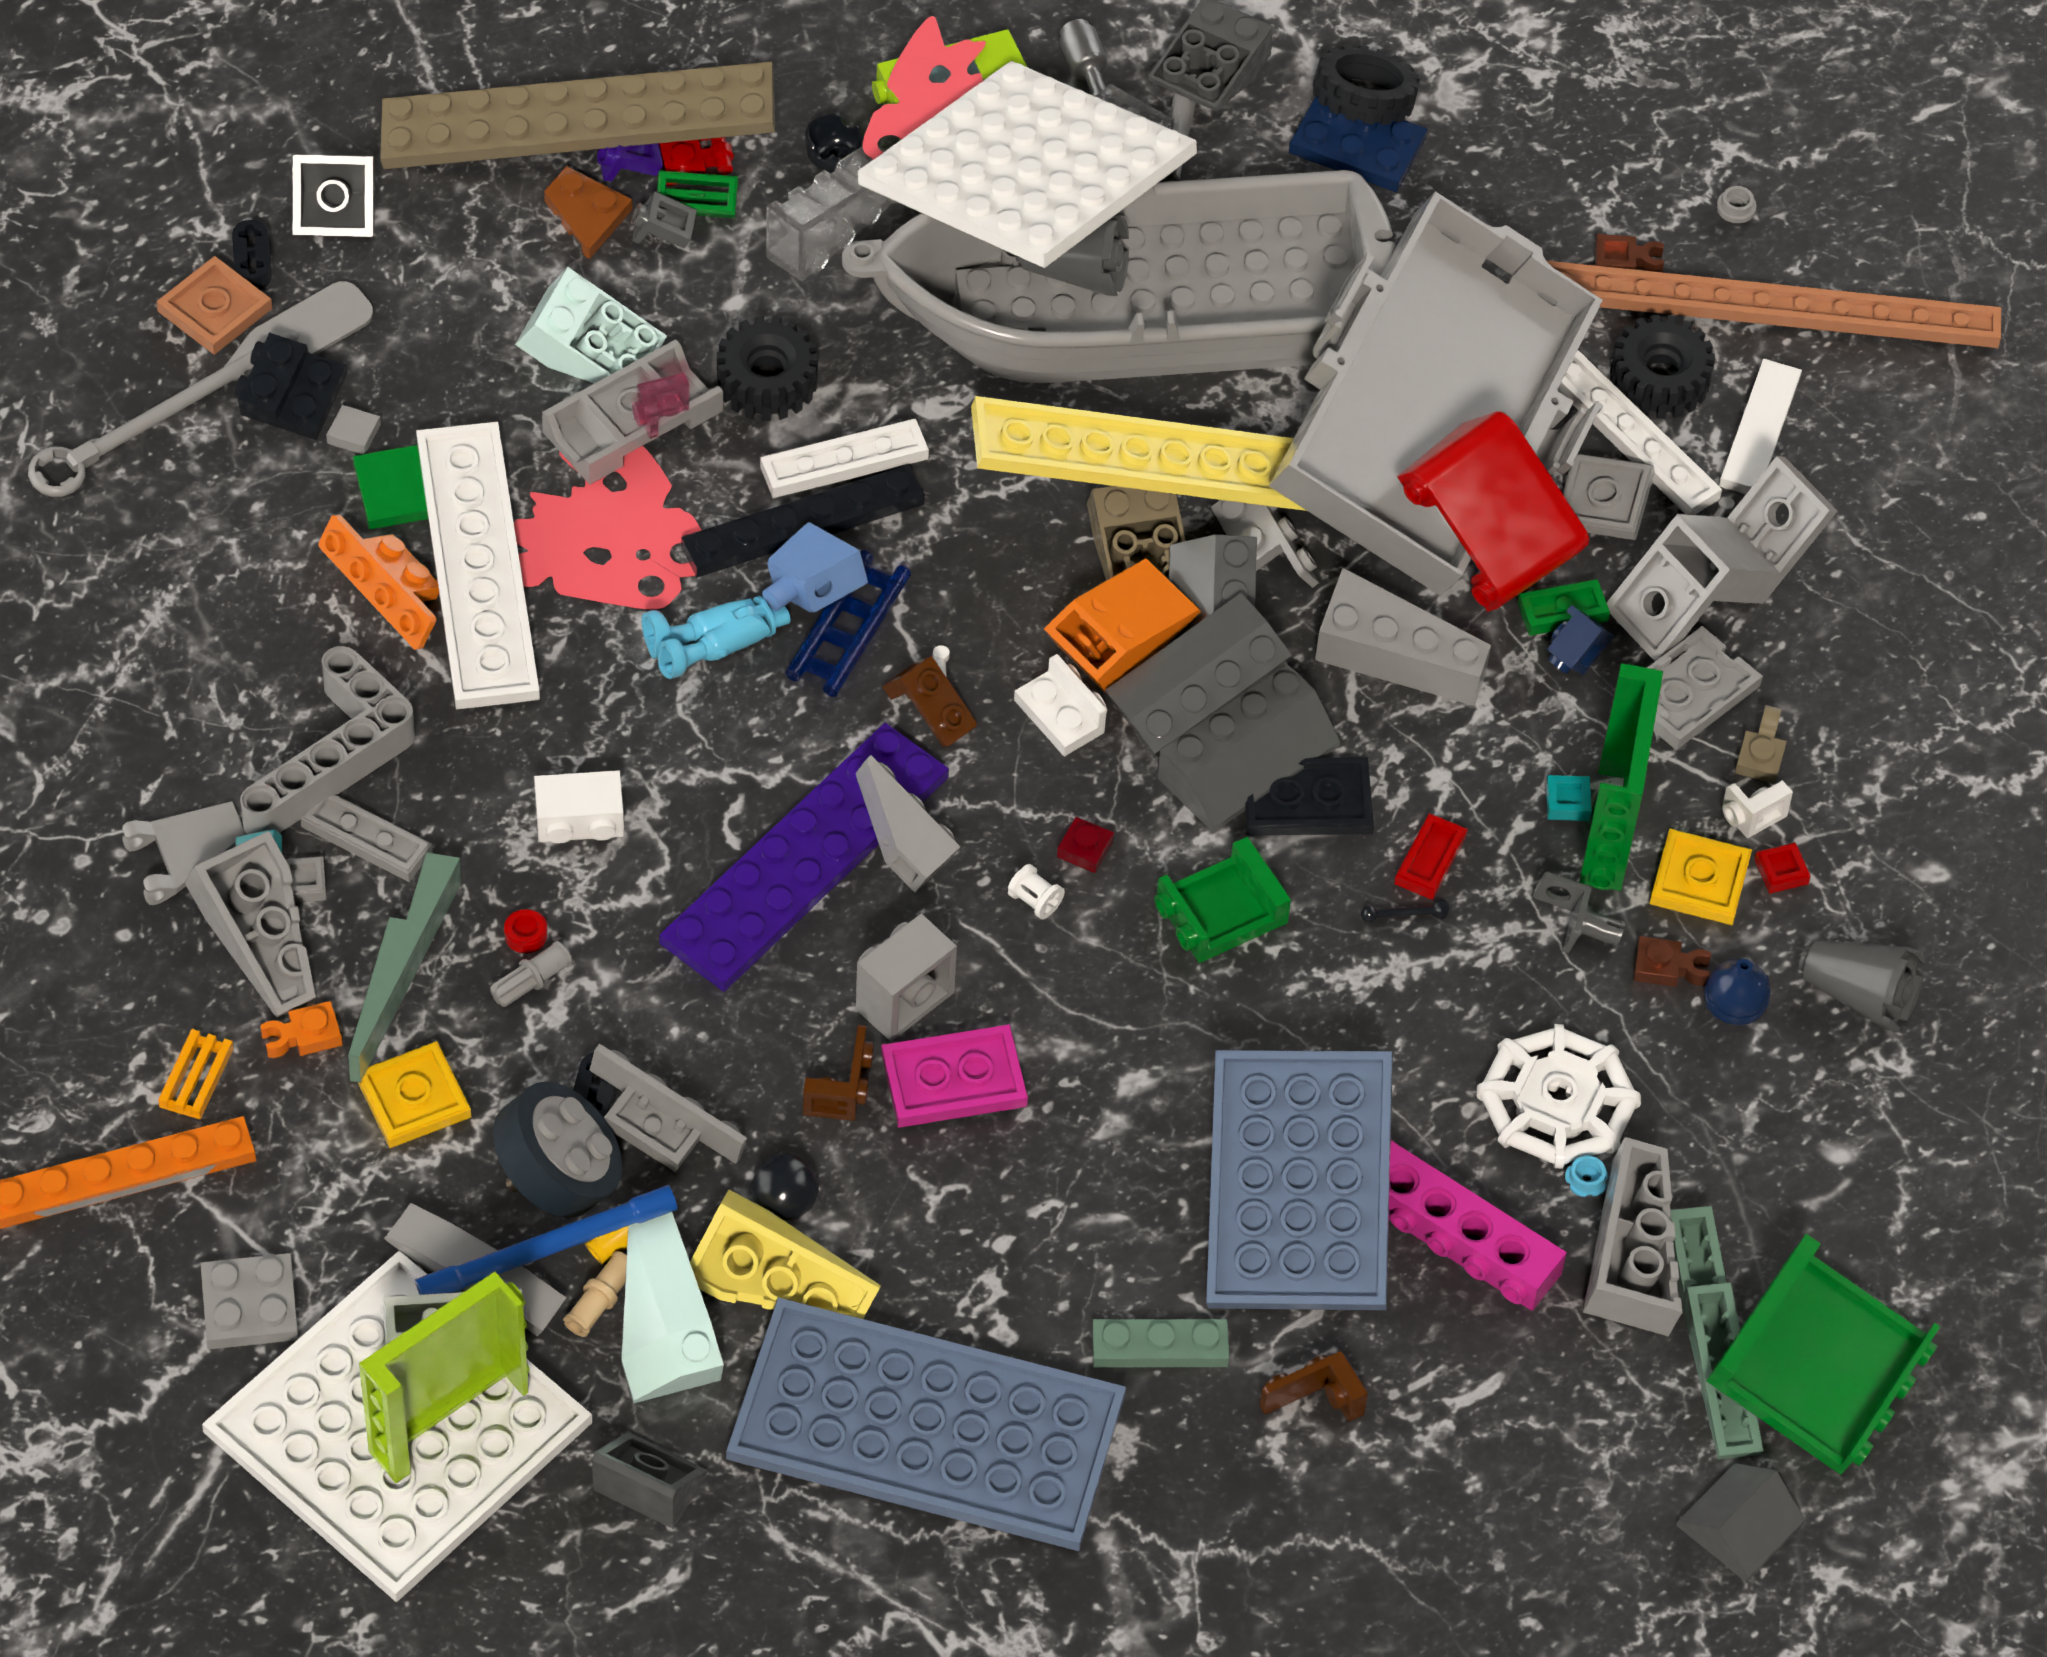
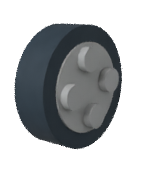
[493,1082,622,1218]

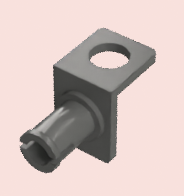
[1533,872,1625,953]

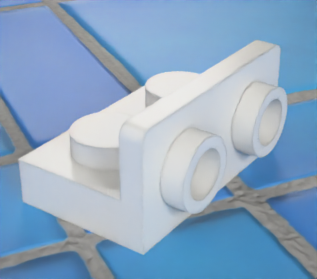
[1014,654,1107,756]

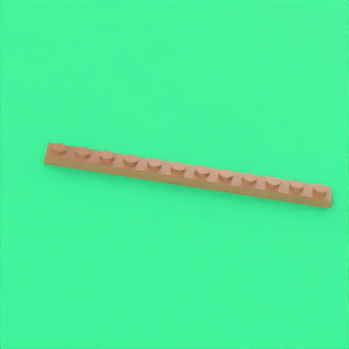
[1547,261,2001,348]

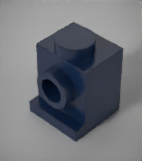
[1547,605,1614,675]

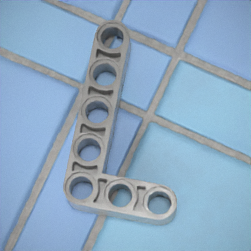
[240,646,415,835]

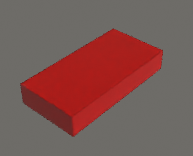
[1394,813,1468,900]

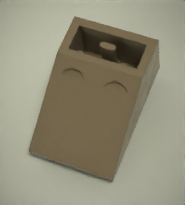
[1087,486,1186,581]

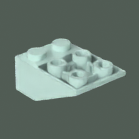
[515,267,667,383]

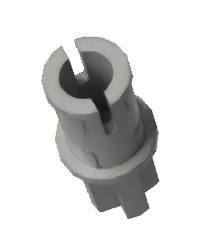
[490,941,572,1007]

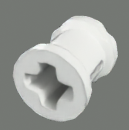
[1008,864,1065,920]

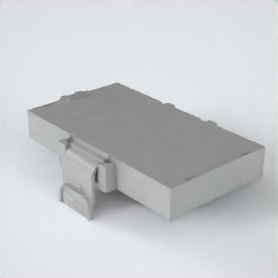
[1269,191,1604,596]

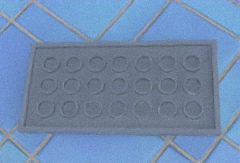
[726,1297,1126,1551]

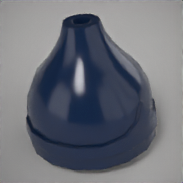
[1704,958,1771,1025]

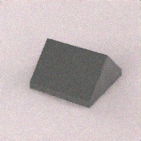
[293,154,377,237]
[592,1432,708,1529]
[1676,1463,1805,1583]

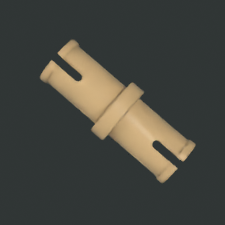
[563,1251,627,1337]

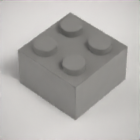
[856,914,957,1042]

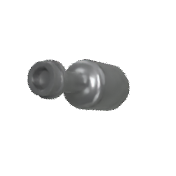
[1059,19,1116,105]

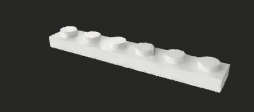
[1557,350,1722,515]

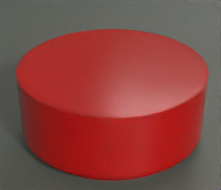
[504,909,548,953]

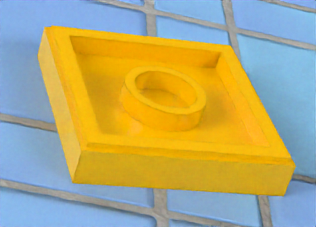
[1649,828,1752,925]
[358,1041,471,1148]

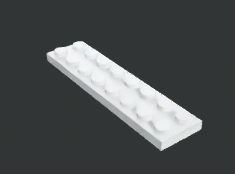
[416,422,540,710]

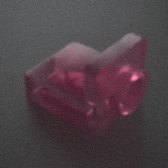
[632,372,689,439]

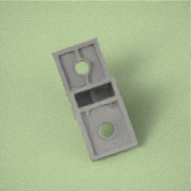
[1607,456,1838,661]

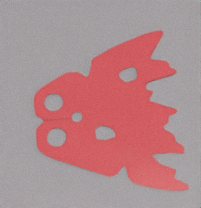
[863,16,986,160]
[514,446,702,610]

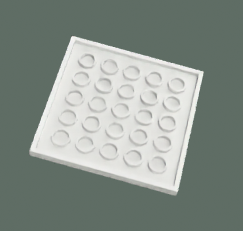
[858,61,1197,268]
[202,1251,592,1602]

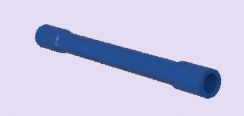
[415,1185,678,1295]

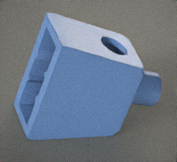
[762,522,868,612]

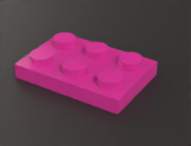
[881,1024,1028,1128]

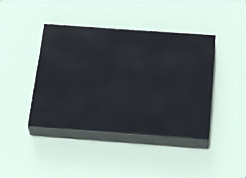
[1245,757,1374,836]

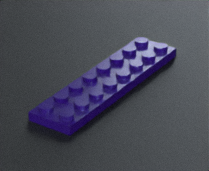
[659,723,949,992]

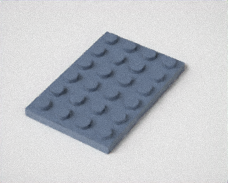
[1206,1050,1393,1310]

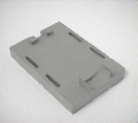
[1647,626,1763,750]

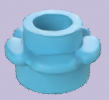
[1565,1156,1609,1197]

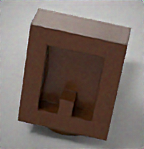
[882,655,977,747]
[803,1025,874,1121]
[1259,1351,1368,1422]

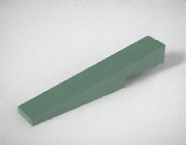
[348,852,461,1083]
[1671,1206,1764,1460]

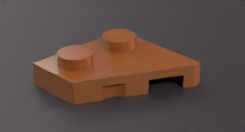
[544,166,633,259]

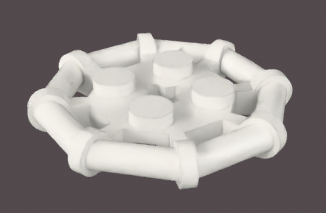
[1477,1024,1641,1169]

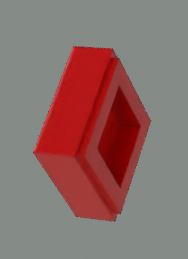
[1754,842,1811,894]

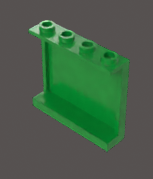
[1579,663,1663,891]
[1706,1233,1941,1475]

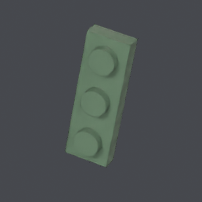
[1092,1319,1229,1368]

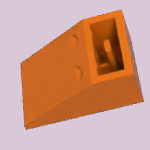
[1044,558,1201,694]

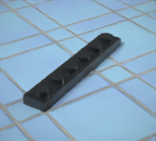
[681,464,925,578]

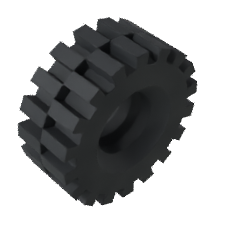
[1610,315,1715,419]
[717,316,818,421]

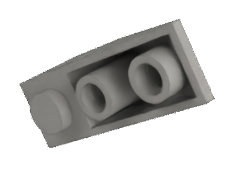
[856,755,960,893]

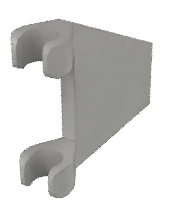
[122,801,246,905]

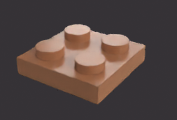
[156,256,272,355]

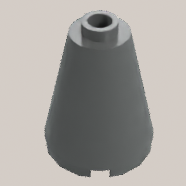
[1015,215,1129,296]
[1799,940,1925,1032]

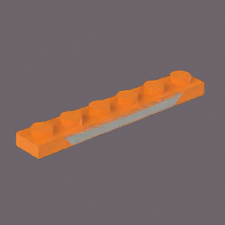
[0,1116,256,1229]

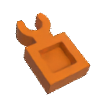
[260,1001,343,1058]

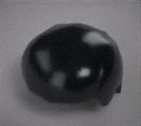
[805,114,865,174]
[750,1153,819,1220]

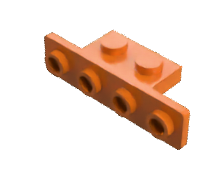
[318,514,439,650]

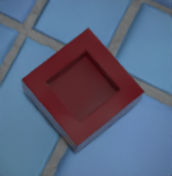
[1057,817,1114,873]

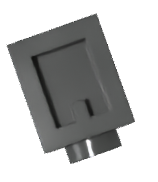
[630,191,697,248]

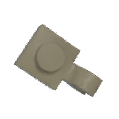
[1735,705,1787,784]

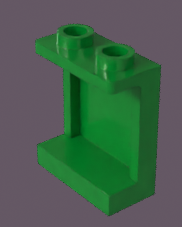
[1154,836,1291,963]

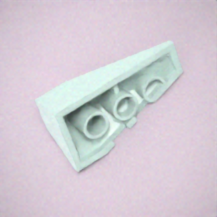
[621,1212,724,1403]

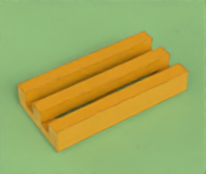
[158,1029,234,1120]

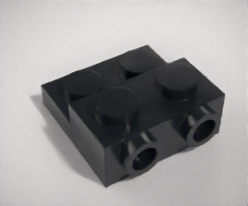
[234,332,348,440]

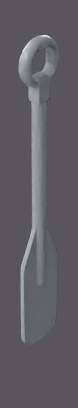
[28,281,373,497]

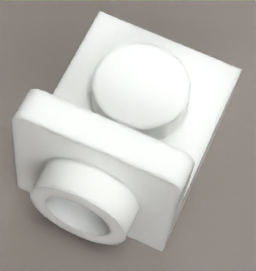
[1722,780,1793,839]

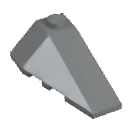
[185,831,316,1018]

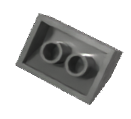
[1166,535,1257,646]

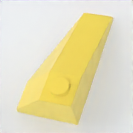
[690,1190,881,1319]

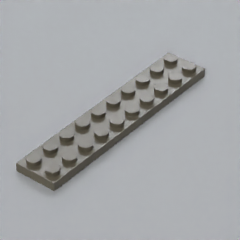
[380,61,775,169]

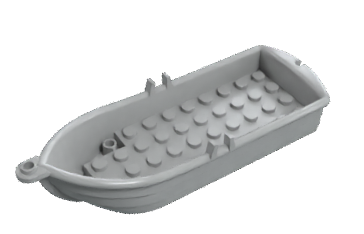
[842,170,1395,383]

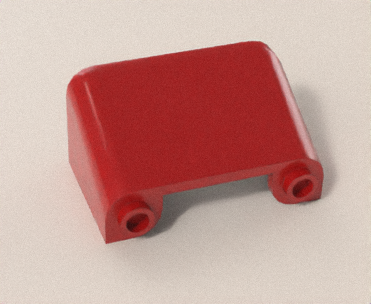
[1397,411,1589,612]

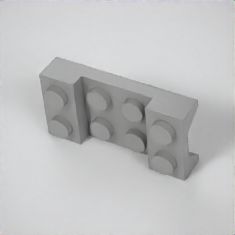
[542,339,723,485]

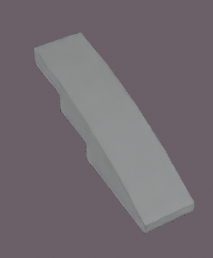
[384,1203,566,1336]

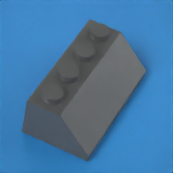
[1105,593,1292,759]
[1158,664,1340,833]

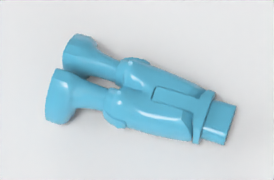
[641,596,791,679]

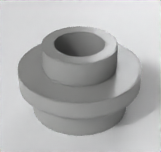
[1717,186,1757,223]

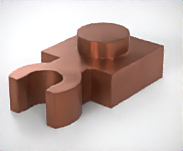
[1595,234,1664,272]
[1634,936,1711,987]

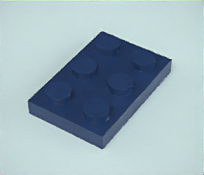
[1289,96,1428,193]

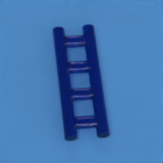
[785,550,911,697]

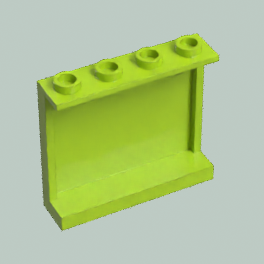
[359,1272,530,1483]

